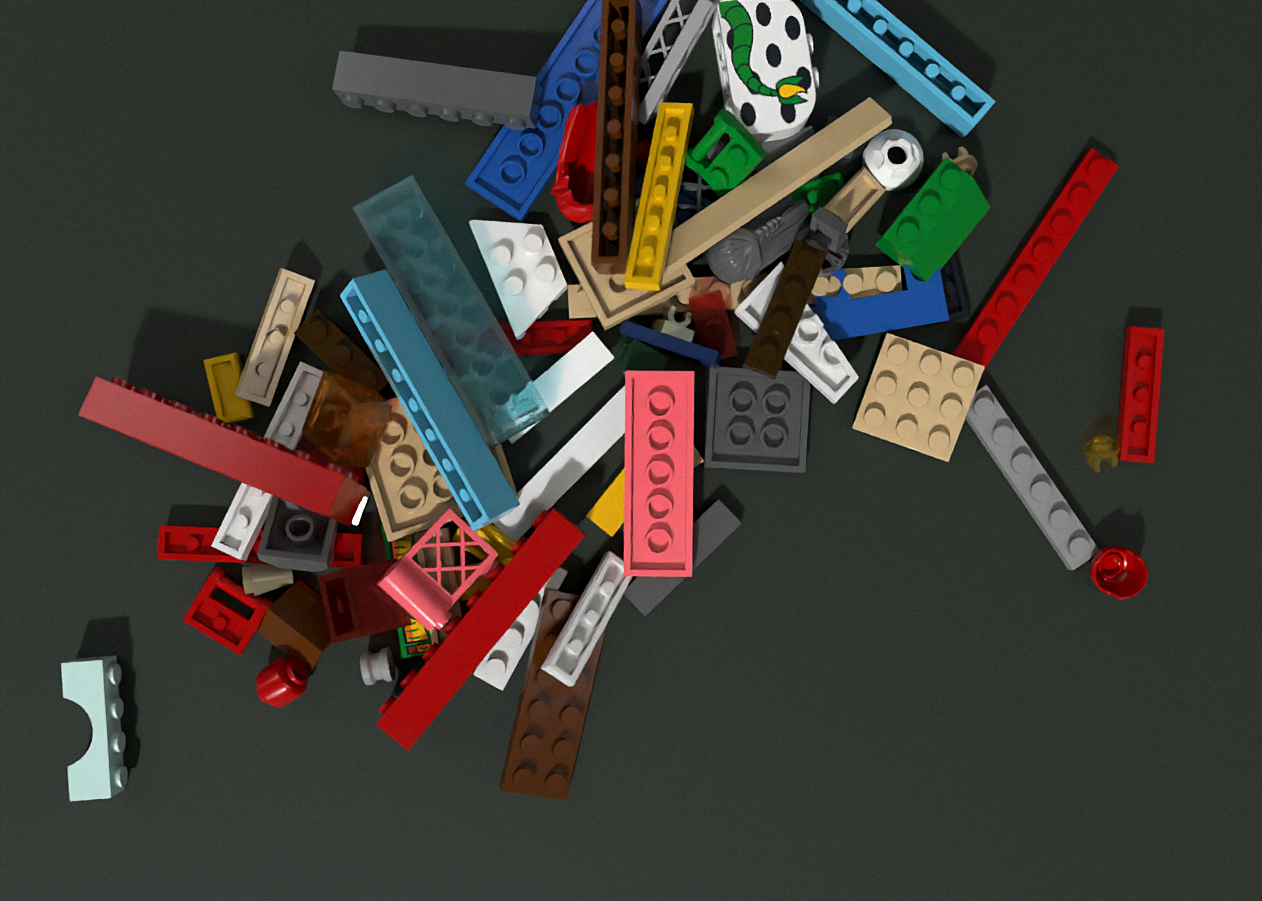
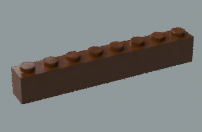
[591,0,643,274]

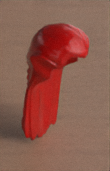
[550,101,598,224]

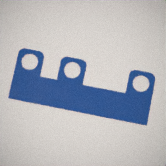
[760,265,949,341]

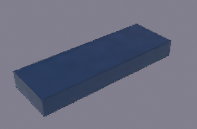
[619,320,723,369]

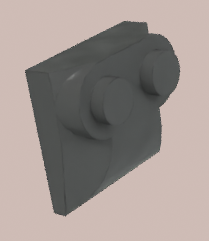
[257,495,339,572]

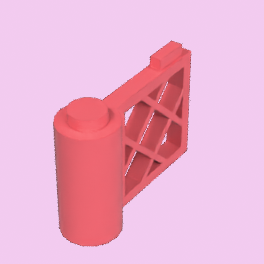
[377,508,499,630]

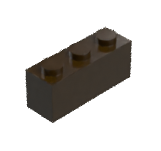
[294,308,392,405]

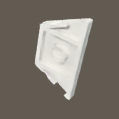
[469,220,567,340]

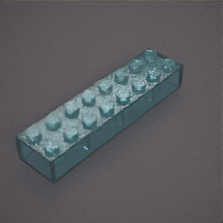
[352,175,550,448]

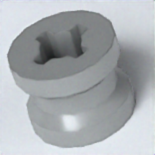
[360,647,396,686]

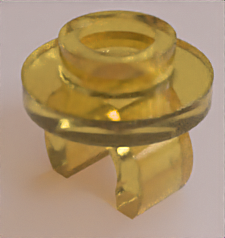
[1084,436,1120,472]

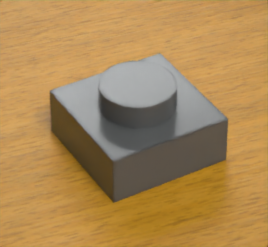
[808,207,848,253]

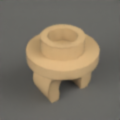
[942,147,978,176]

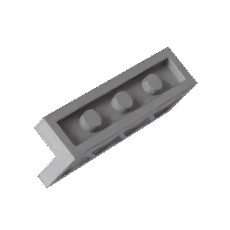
[638,0,720,125]

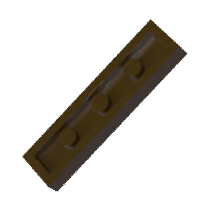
[743,240,827,379]

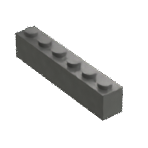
[332,51,542,131]

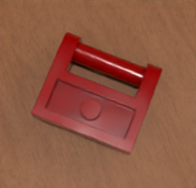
[182,567,275,655]

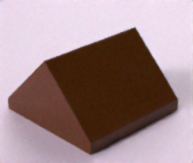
[257,579,352,674]

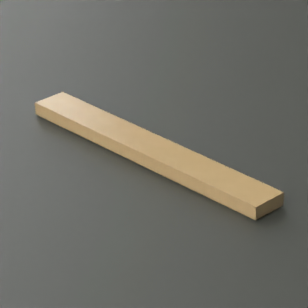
[664,97,892,276]

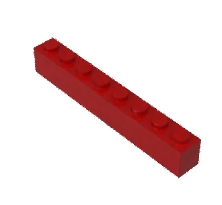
[376,508,586,751]

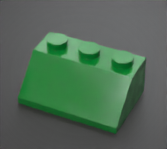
[875,157,991,283]

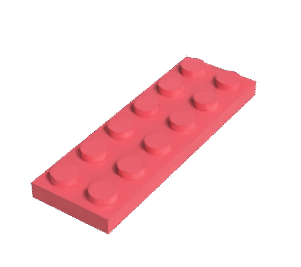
[624,371,694,577]

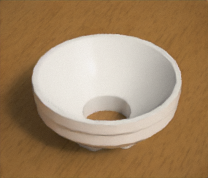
[862,129,924,191]

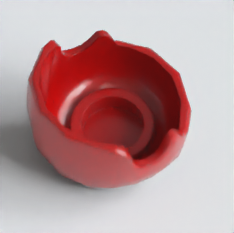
[1089,545,1149,600]

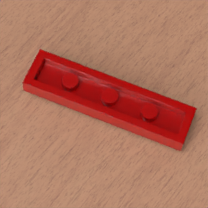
[1115,326,1164,463]

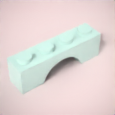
[61,655,128,801]

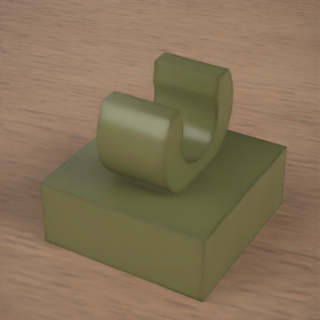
[650,306,695,342]

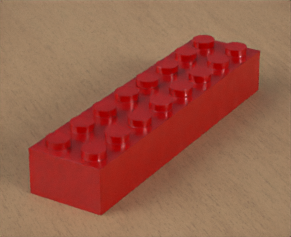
[78,376,367,526]

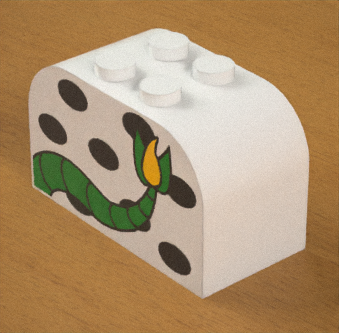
[712,0,819,143]

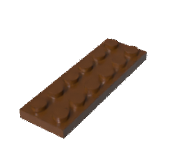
[499,587,606,800]

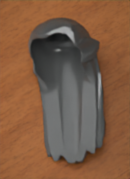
[706,192,811,284]

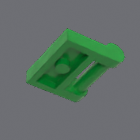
[685,109,768,198]

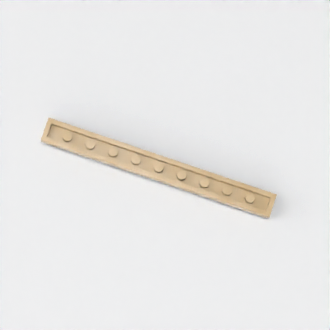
[567,265,902,320]

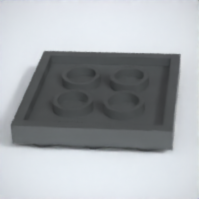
[704,367,810,473]

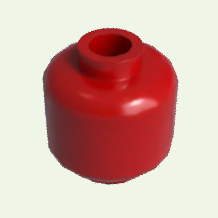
[256,657,309,708]

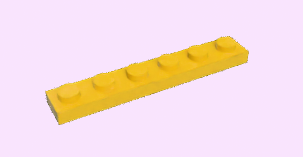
[624,102,694,291]

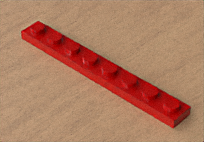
[951,148,1119,369]

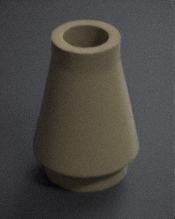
[242,563,294,596]

